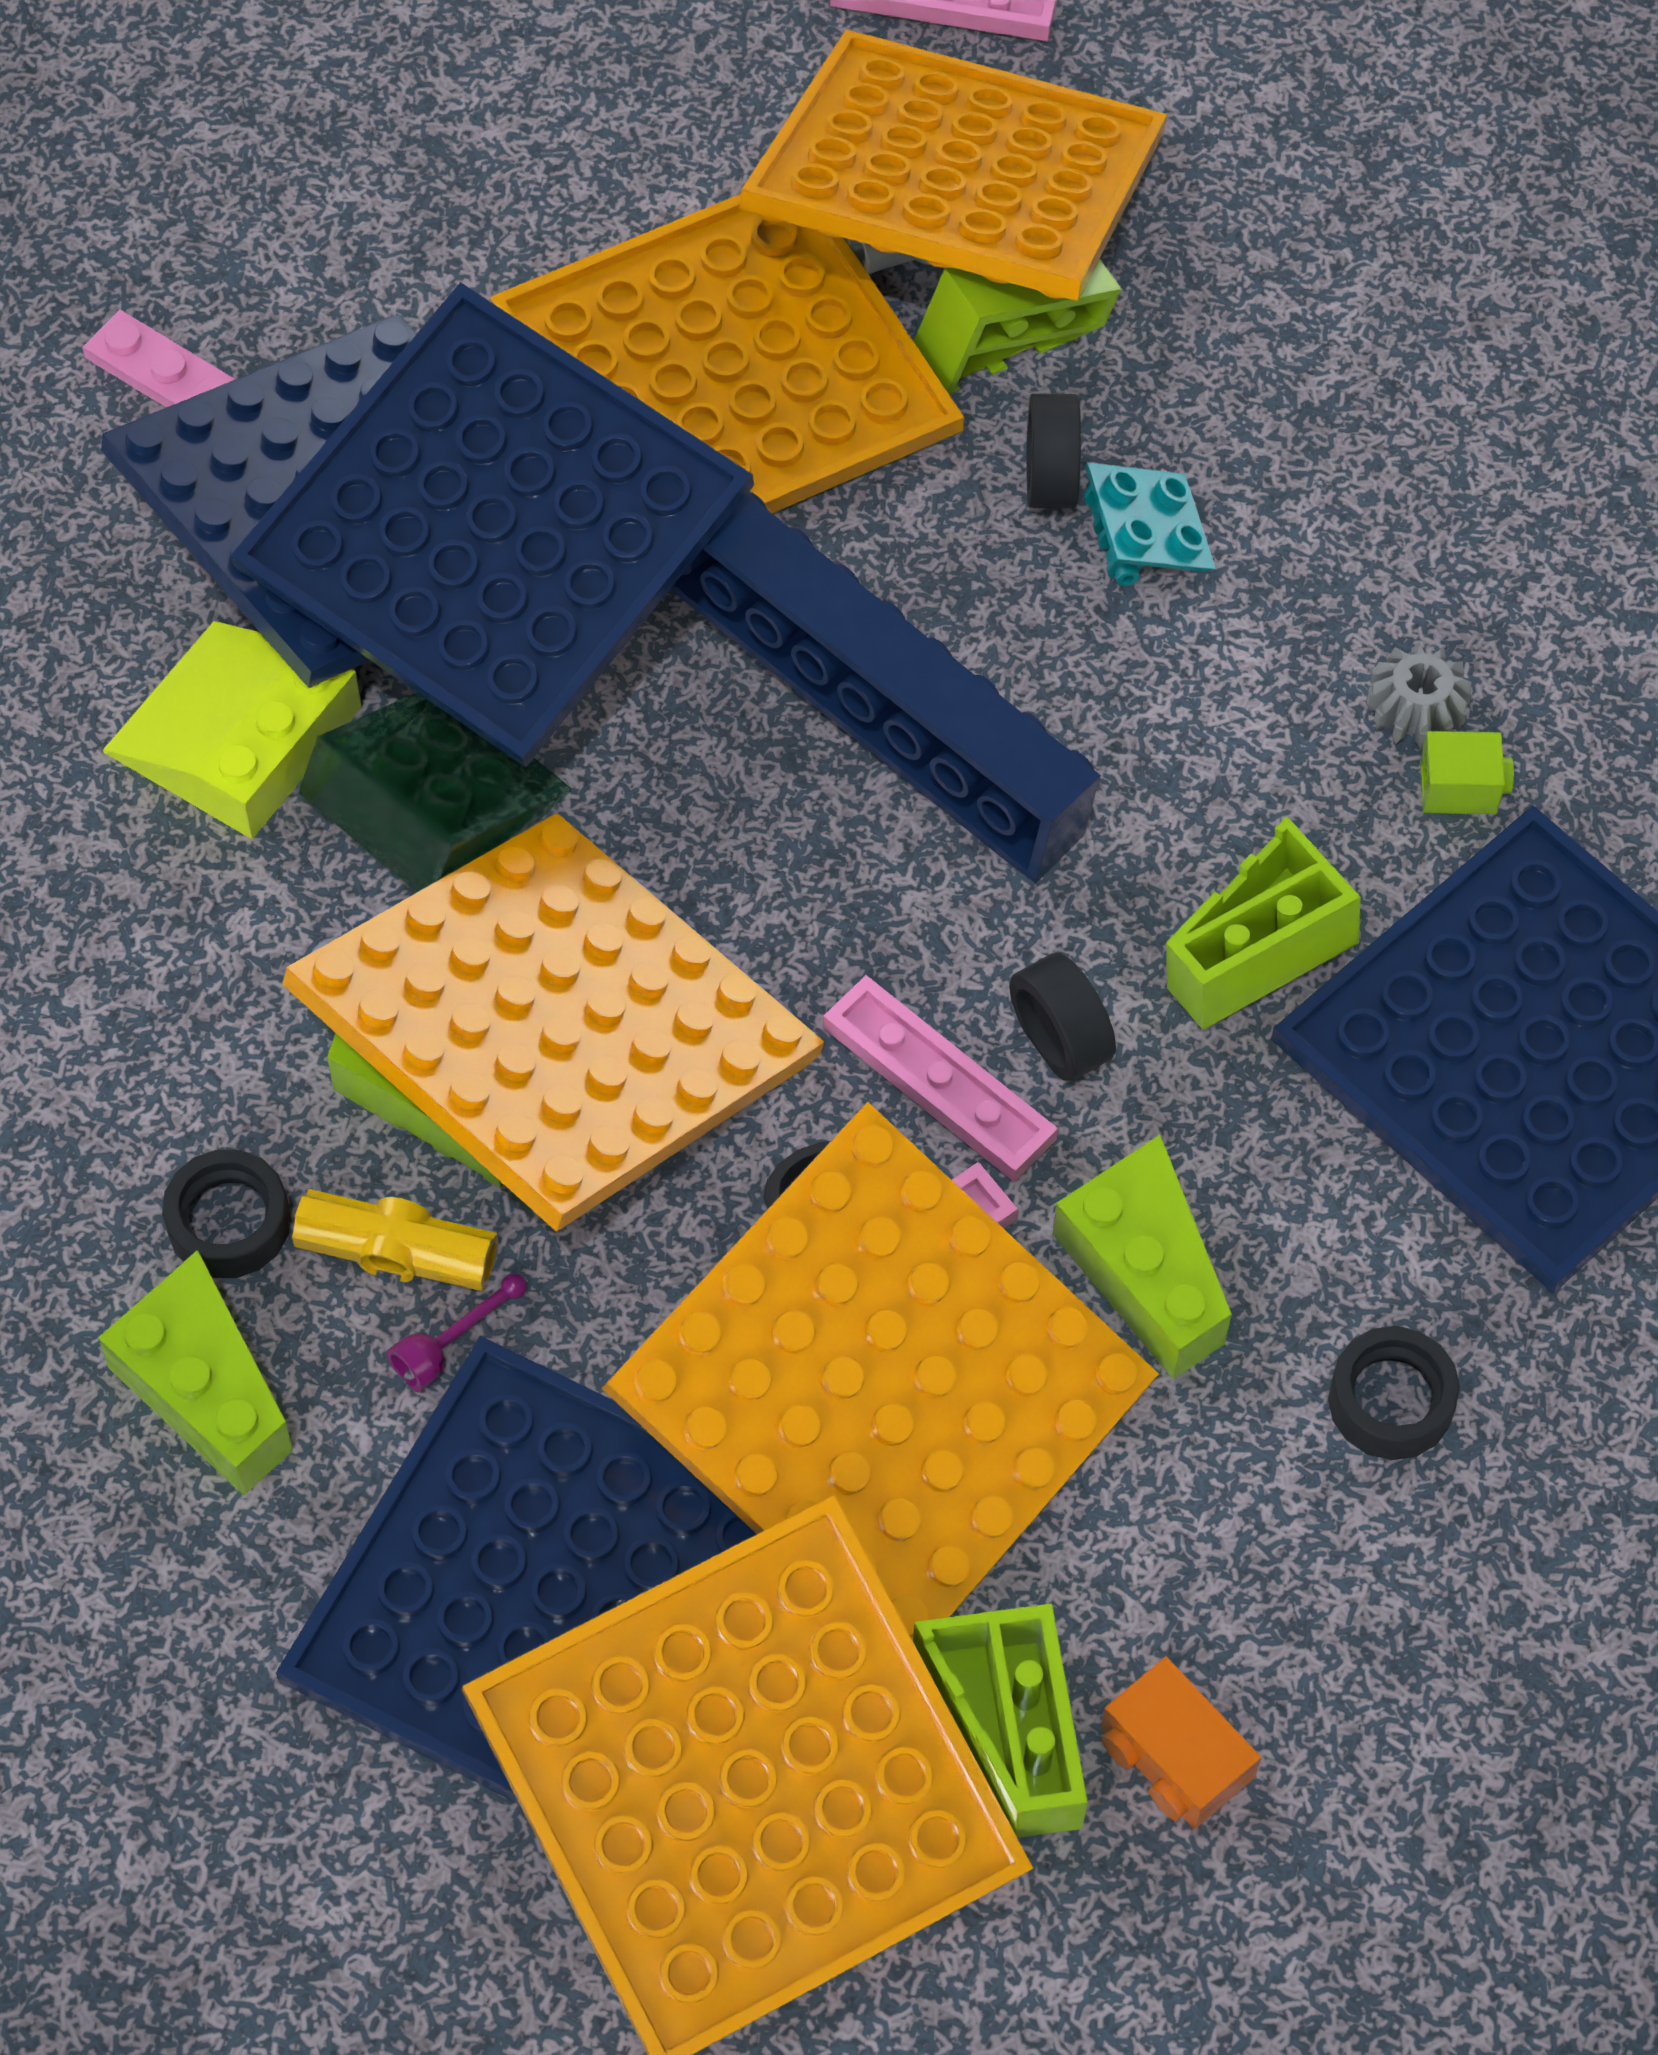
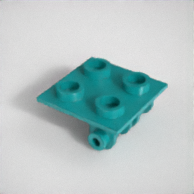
[1084,462,1216,586]

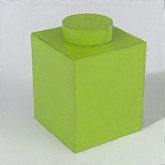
[1420,731,1514,814]

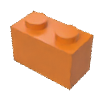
[1101,1656,1262,1830]

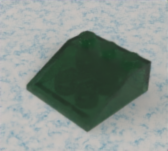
[298,692,572,893]

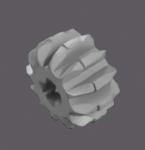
[1366,641,1473,750]

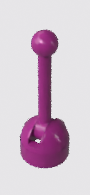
[386,1273,527,1392]

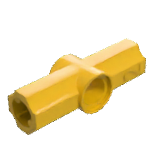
[292,1189,498,1292]

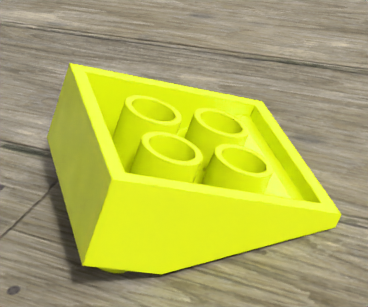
[103,621,361,839]

